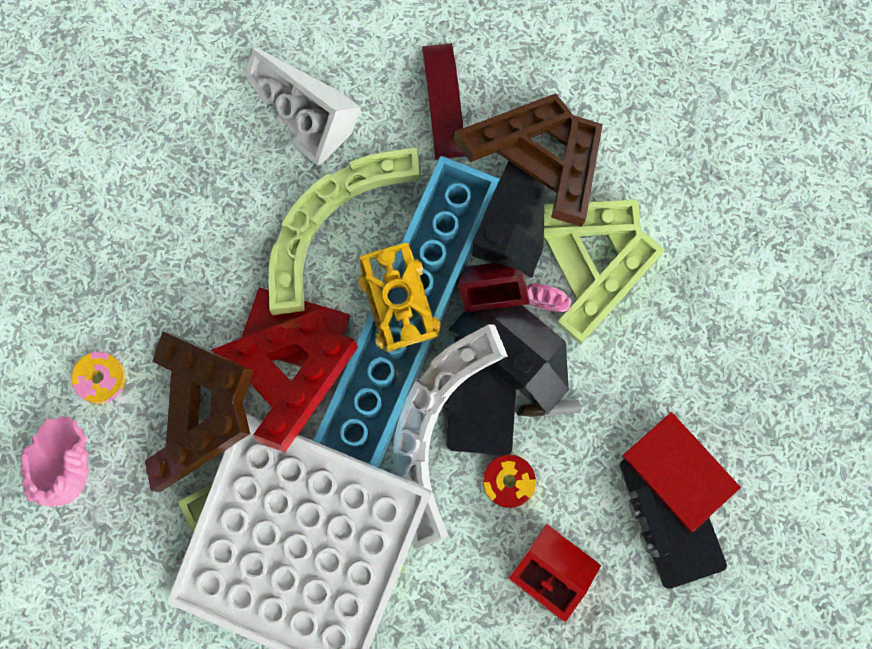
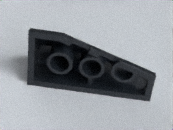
[472,161,545,278]

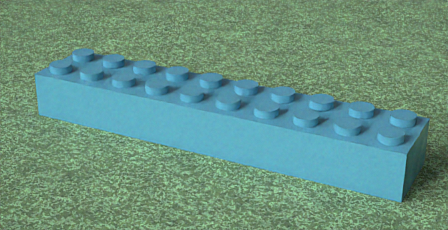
[313,156,500,468]

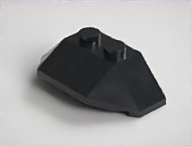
[448,305,569,415]

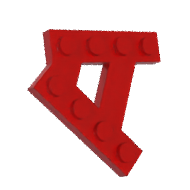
[210,309,358,453]

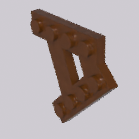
[453,93,603,227]
[145,331,254,492]

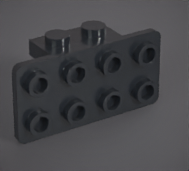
[443,337,516,455]
[619,459,727,589]

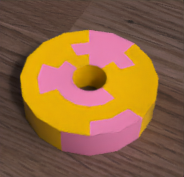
[71,352,126,404]

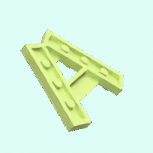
[544,200,665,345]

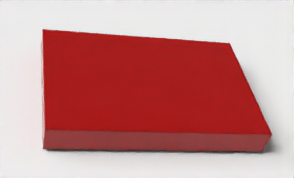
[241,287,351,367]
[621,412,741,533]

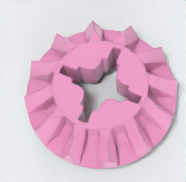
[527,283,571,313]

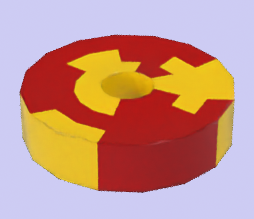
[483,454,536,508]

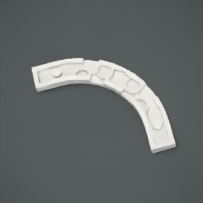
[393,324,508,550]

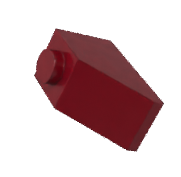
[458,262,530,312]

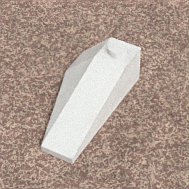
[245,48,361,165]

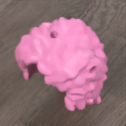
[20,416,89,507]

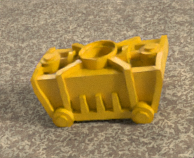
[357,242,441,352]

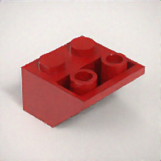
[507,524,601,623]

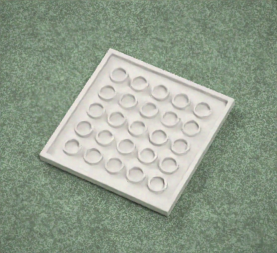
[167,413,432,649]

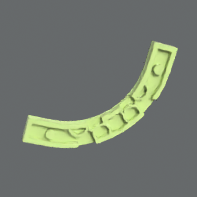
[268,147,421,315]

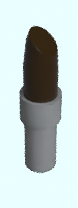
[517,400,581,417]

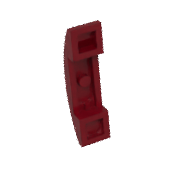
[422,43,466,160]

